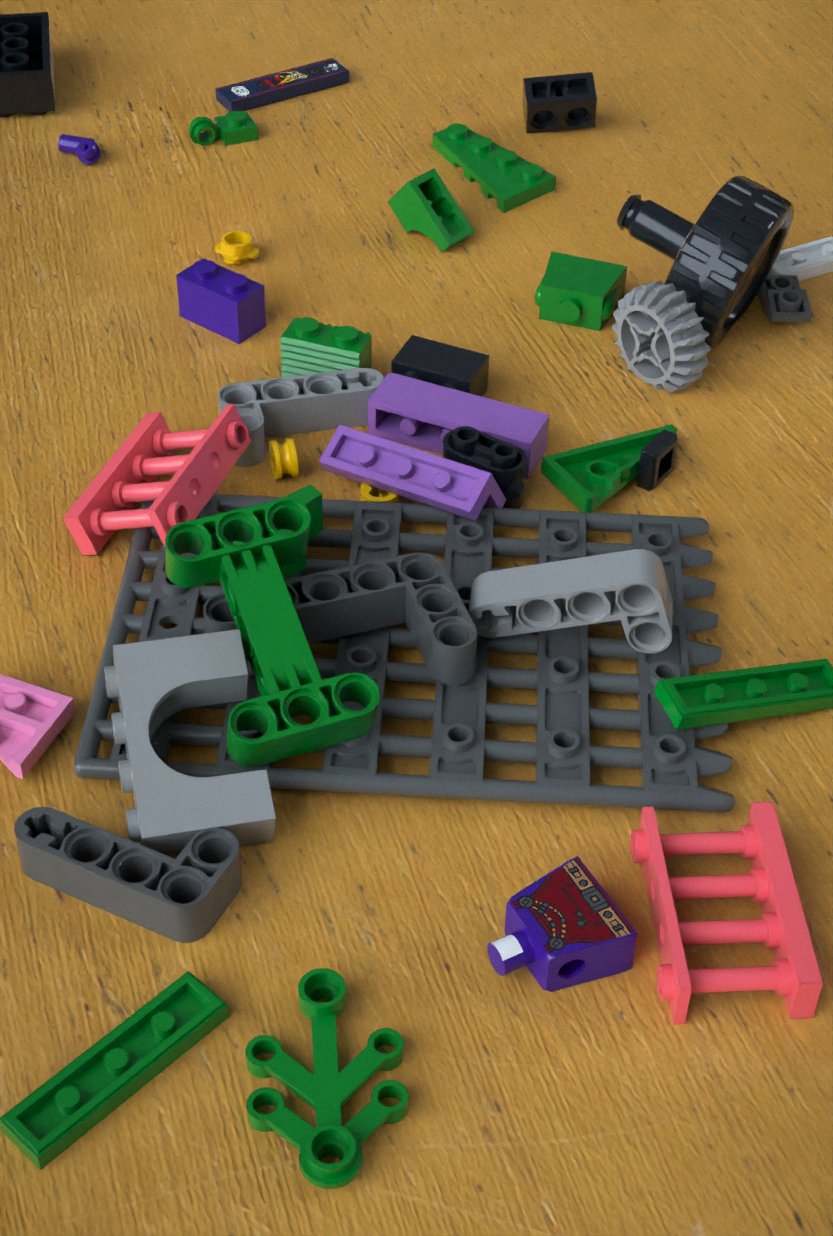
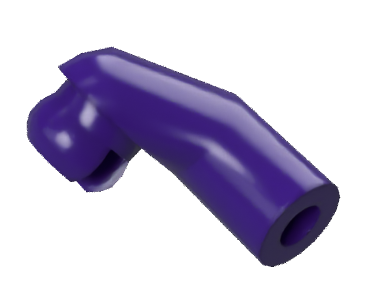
[58,134,101,165]

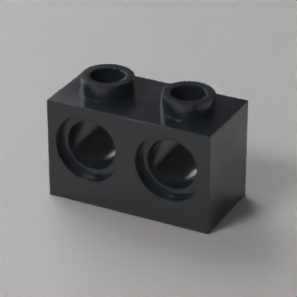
[523,72,597,133]

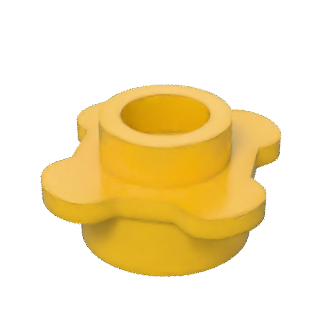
[215,231,259,265]

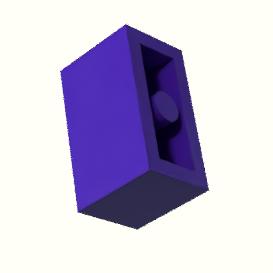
[176,258,266,344]

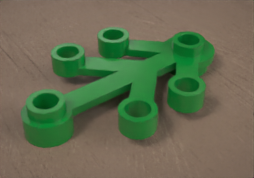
[246,968,409,1189]

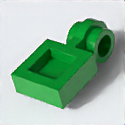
[188,111,258,146]

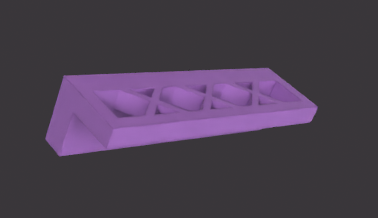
[318,424,506,521]

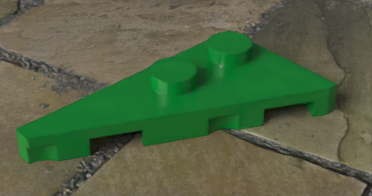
[541,424,677,512]

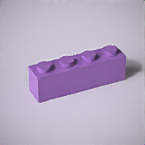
[368,372,549,479]

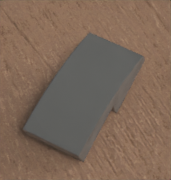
[758,275,812,322]

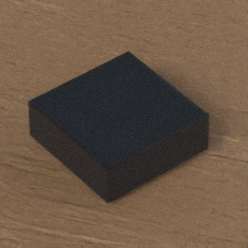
[636,429,678,492]

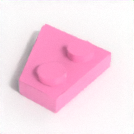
[0,674,75,779]

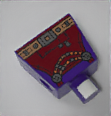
[487,856,637,992]

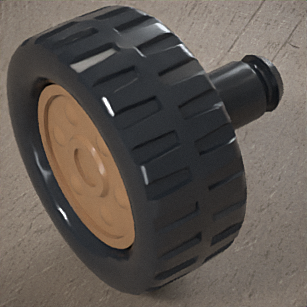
[617,176,794,350]

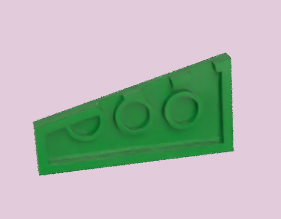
[433,123,556,213]

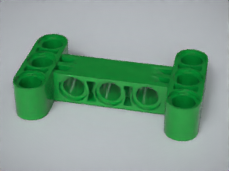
[165,498,380,767]

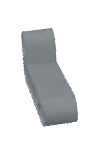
[218,368,384,467]
[468,549,673,653]

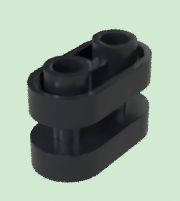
[442,426,526,509]

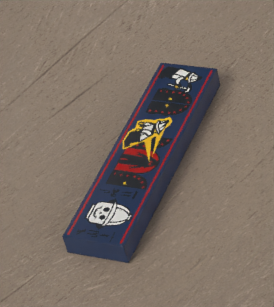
[215,58,349,112]

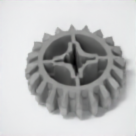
[612,281,711,393]

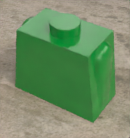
[534,251,627,331]

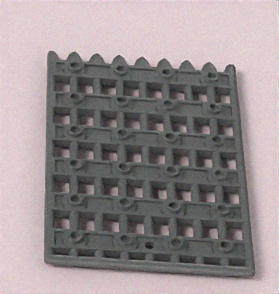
[73,494,735,813]

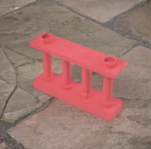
[63,404,251,555]
[630,802,823,1024]

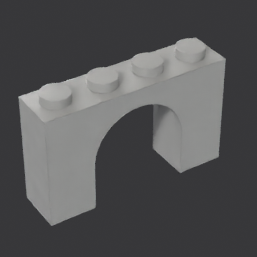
[104,629,276,857]

